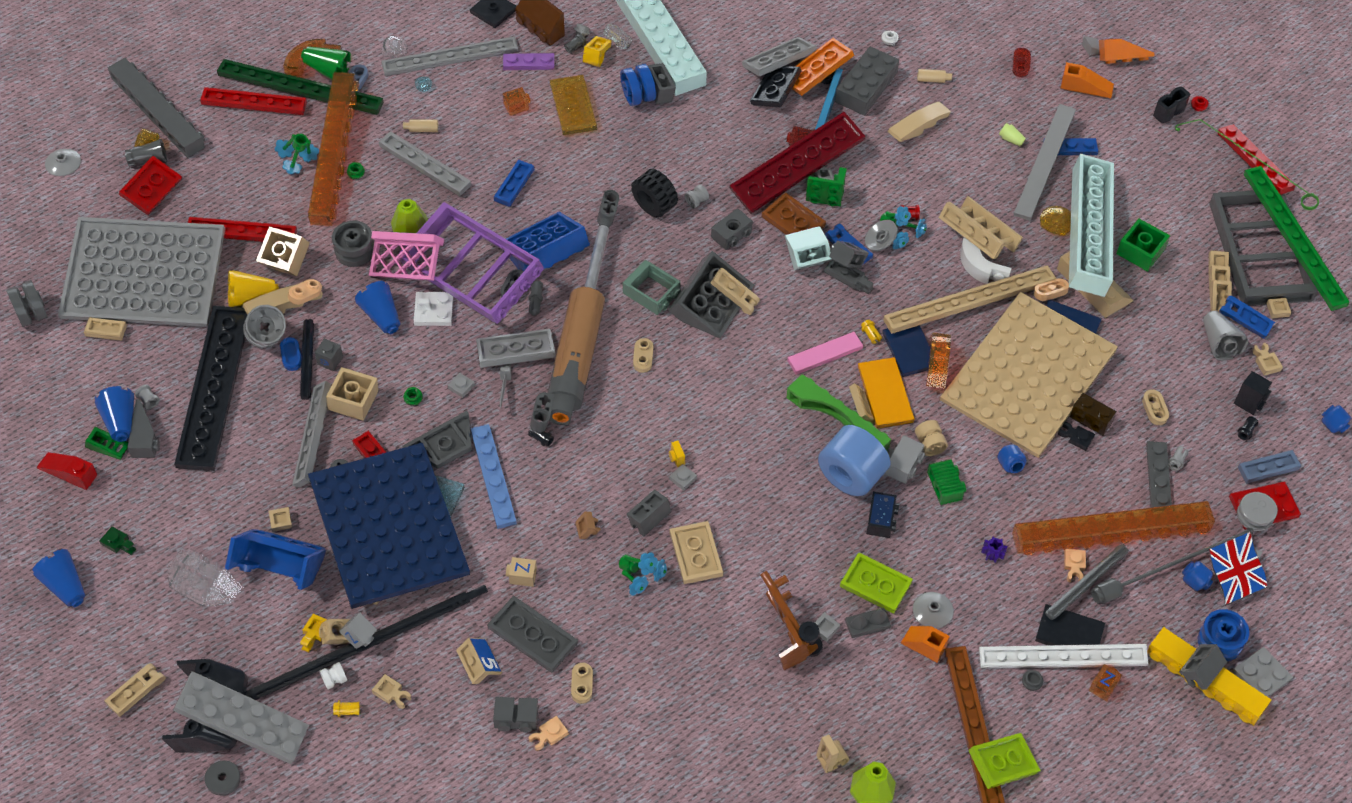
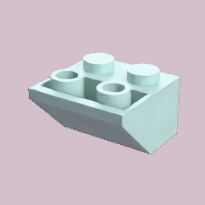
[785,226,832,271]

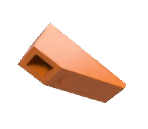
[1099,38,1155,64]
[1060,62,1114,98]

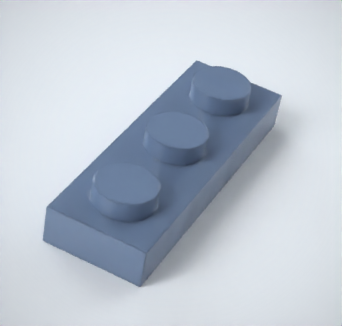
[1238,450,1301,484]

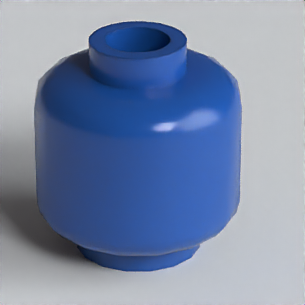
[1321,405,1351,433]
[997,444,1027,473]
[1182,561,1213,591]

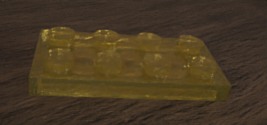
[549,75,597,135]

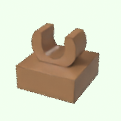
[575,511,601,539]

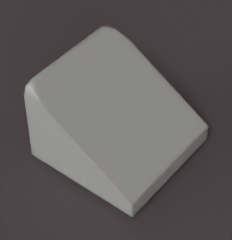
[1082,36,1099,56]

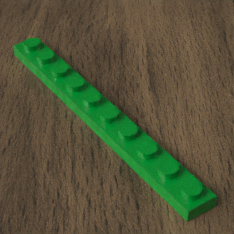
[1243,166,1350,311]

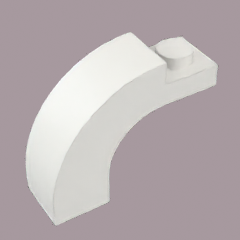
[960,237,1011,284]

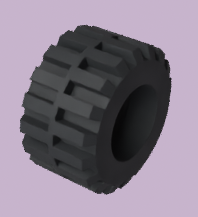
[631,169,678,218]

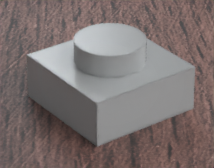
[448,372,475,398]
[669,464,697,491]
[815,612,840,642]

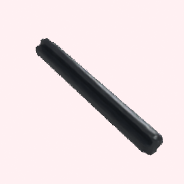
[300,319,314,400]

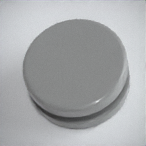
[1237,492,1278,531]

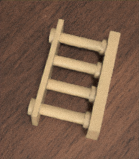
[939,196,1023,259]

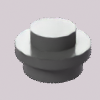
[1022,670,1043,691]

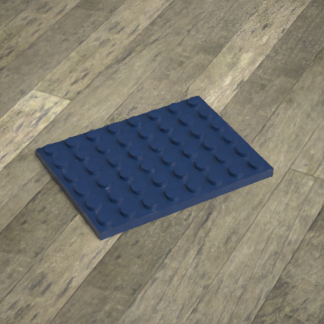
[308,443,470,609]

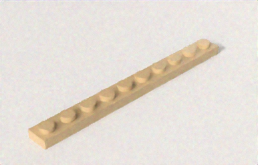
[883,265,1056,334]

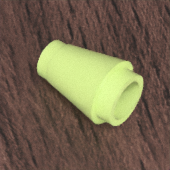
[999,123,1026,147]

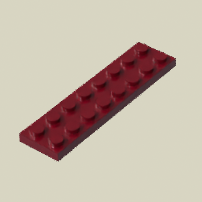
[730,112,865,214]

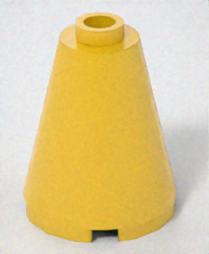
[228,270,279,307]

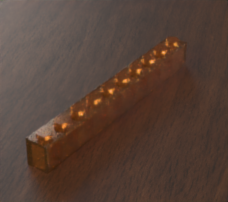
[308,72,359,226]
[1012,501,1215,555]

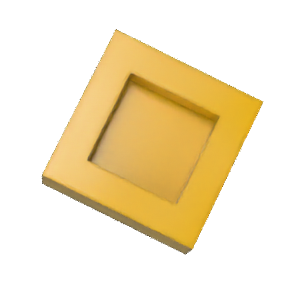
[669,440,685,468]

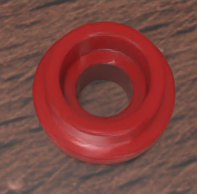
[1191,96,1209,111]

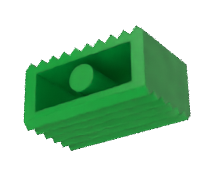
[927,459,966,505]

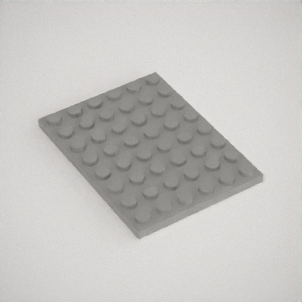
[58,217,225,327]

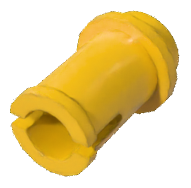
[861,319,882,344]
[333,700,360,717]

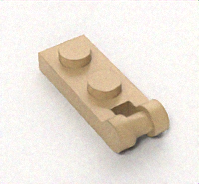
[711,268,760,315]
[104,663,166,717]

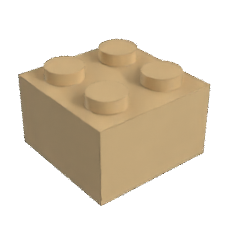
[256,227,310,277]
[326,367,378,421]

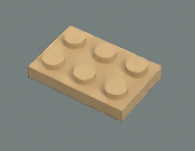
[669,521,723,584]

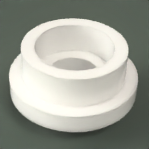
[881,31,898,45]

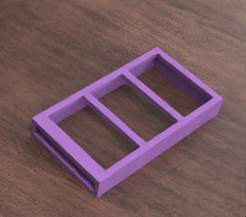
[399,202,544,324]

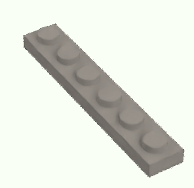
[379,131,471,196]
[292,381,331,488]

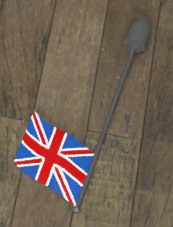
[1091,528,1267,606]

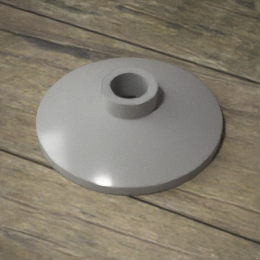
[45,149,81,176]
[865,220,898,251]
[913,592,954,629]

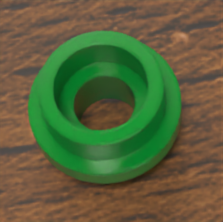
[347,162,365,179]
[403,387,423,405]

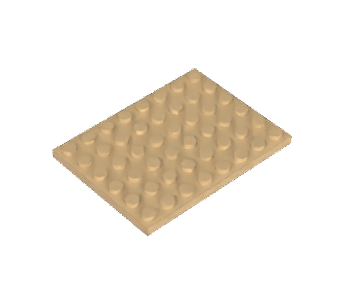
[940,292,1118,458]

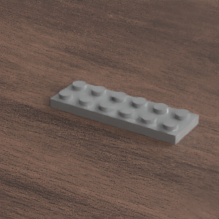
[173,671,309,764]

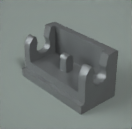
[627,489,671,537]
[1179,644,1227,690]

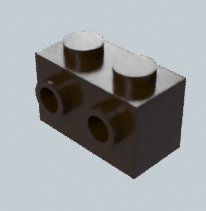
[1070,393,1117,436]

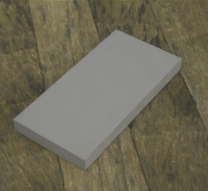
[742,37,817,76]
[476,329,556,368]

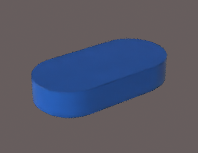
[280,337,302,371]

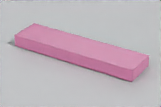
[787,332,863,375]

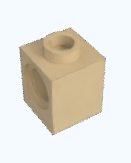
[319,619,350,644]

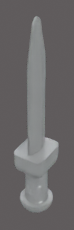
[500,364,512,408]

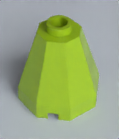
[391,199,428,233]
[850,761,896,803]

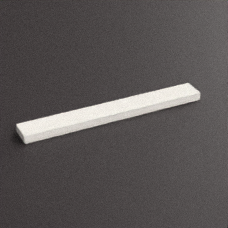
[979,644,1148,668]

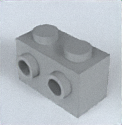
[885,435,925,484]

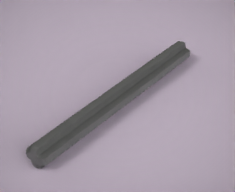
[1045,544,1129,620]

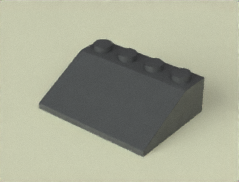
[668,251,754,338]

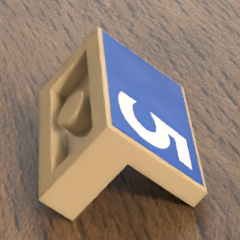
[456,638,502,684]

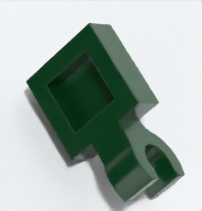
[99,526,137,555]

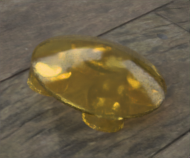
[1040,206,1071,236]

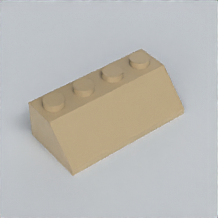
[1057,251,1133,318]

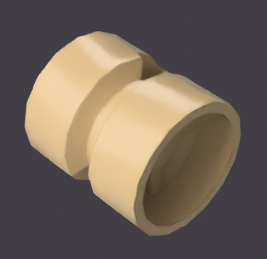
[915,420,948,456]

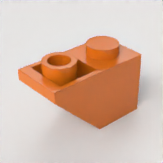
[901,626,950,663]

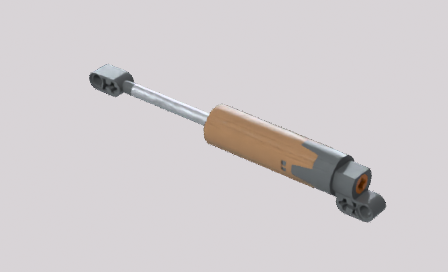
[530,190,619,433]

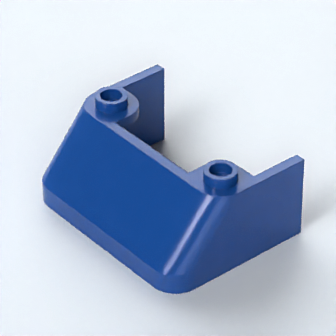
[225,529,326,590]

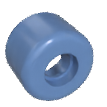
[818,425,891,497]

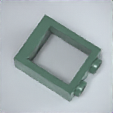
[623,260,681,315]

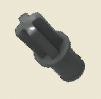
[528,281,543,316]

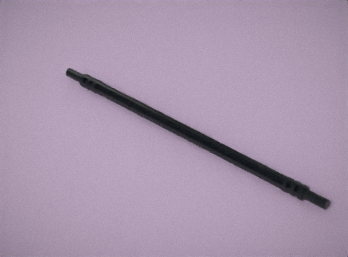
[246,585,488,700]

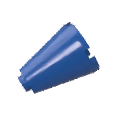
[355,281,400,334]
[94,386,135,442]
[32,549,85,607]

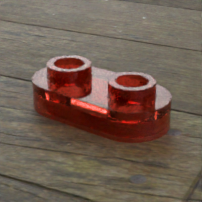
[1012,48,1031,77]

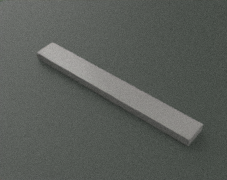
[381,36,518,76]
[1014,104,1076,221]

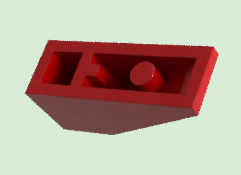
[37,452,97,490]

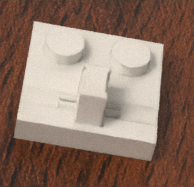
[414,292,453,326]

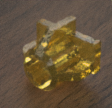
[134,128,160,147]

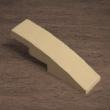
[888,102,951,142]
[1209,251,1232,311]
[243,284,323,315]

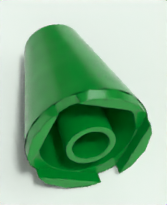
[301,46,351,84]

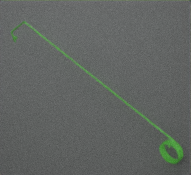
[1175,119,1319,210]

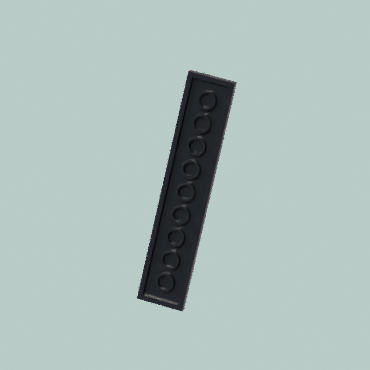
[174,306,247,471]

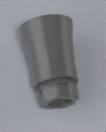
[125,139,167,167]

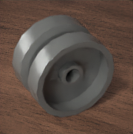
[332,220,374,267]
[6,280,48,327]

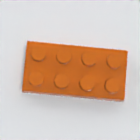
[792,38,855,96]

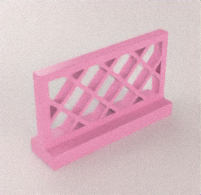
[369,231,444,281]

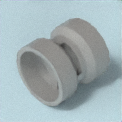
[684,184,709,209]

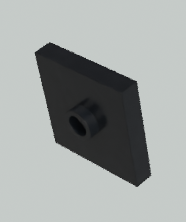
[470,0,517,28]

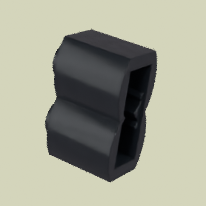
[1153,87,1191,123]

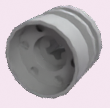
[243,305,286,348]

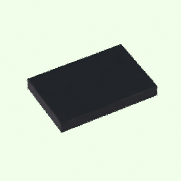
[750,66,802,107]
[1035,604,1106,646]

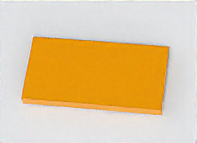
[858,357,915,429]

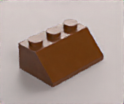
[515,0,565,46]

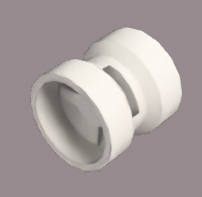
[320,662,347,690]

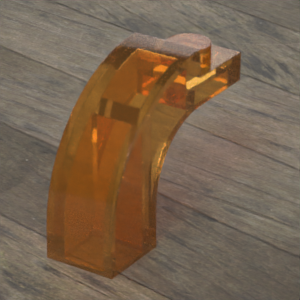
[283,39,342,78]
[926,333,951,389]

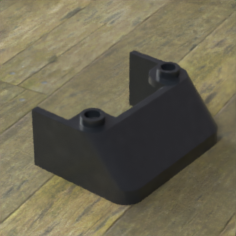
[162,659,248,753]

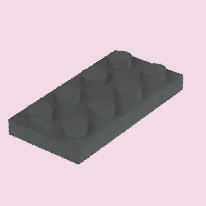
[487,595,578,673]

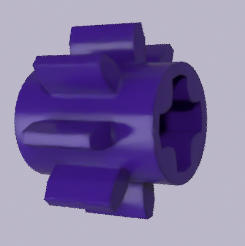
[981,536,1007,563]

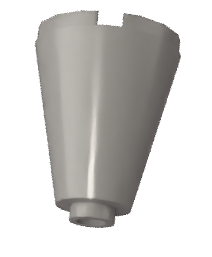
[1203,311,1248,361]

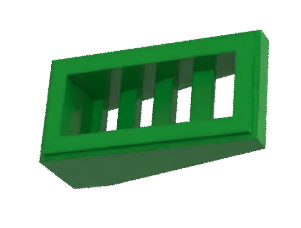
[85,426,129,460]

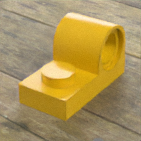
[583,36,612,67]

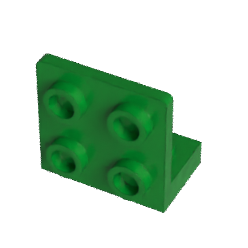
[806,167,847,207]

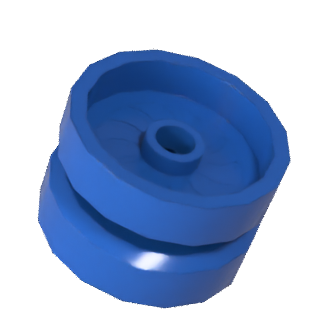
[620,63,656,106]
[1197,609,1250,662]

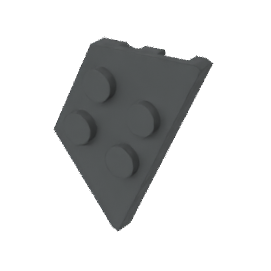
[402,411,472,469]

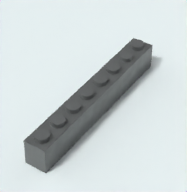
[107,58,205,158]

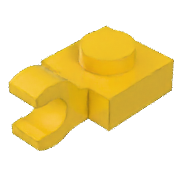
[300,614,327,653]

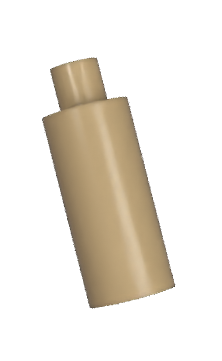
[917,69,952,83]
[403,119,438,132]

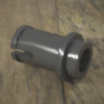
[564,34,586,54]

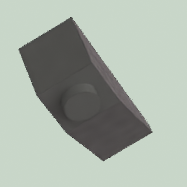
[128,399,160,458]

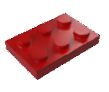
[119,156,182,215]
[1229,481,1301,530]

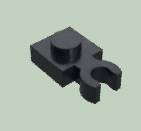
[1058,422,1095,451]

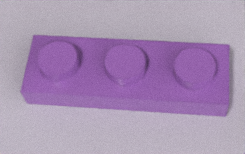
[503,53,554,70]

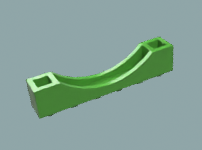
[786,374,891,451]

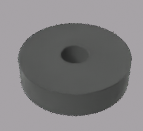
[205,760,241,796]

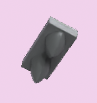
[845,608,891,638]

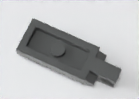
[824,259,874,294]

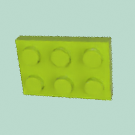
[840,552,913,614]
[968,733,1041,789]

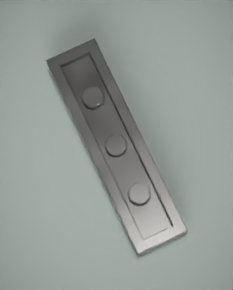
[1146,441,1172,512]

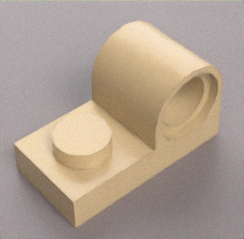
[816,734,849,773]

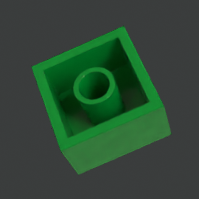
[1116,218,1171,272]

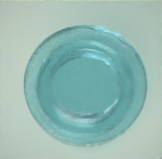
[415,77,432,92]

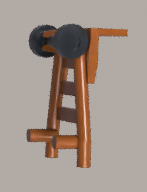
[760,571,823,670]

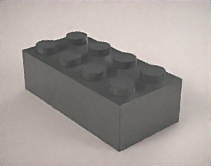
[835,46,900,116]

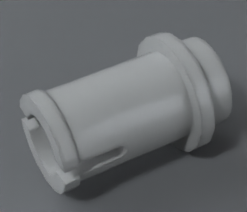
[1168,446,1189,471]

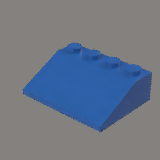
[503,212,590,271]

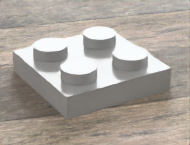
[1233,647,1293,697]

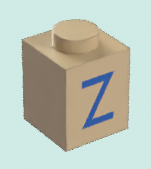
[506,557,537,587]

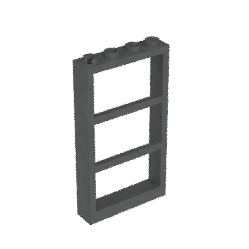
[1209,190,1318,306]

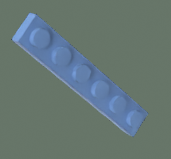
[470,424,517,529]

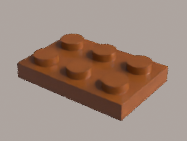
[762,192,826,235]

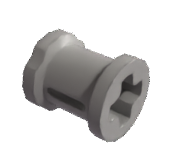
[135,385,160,410]

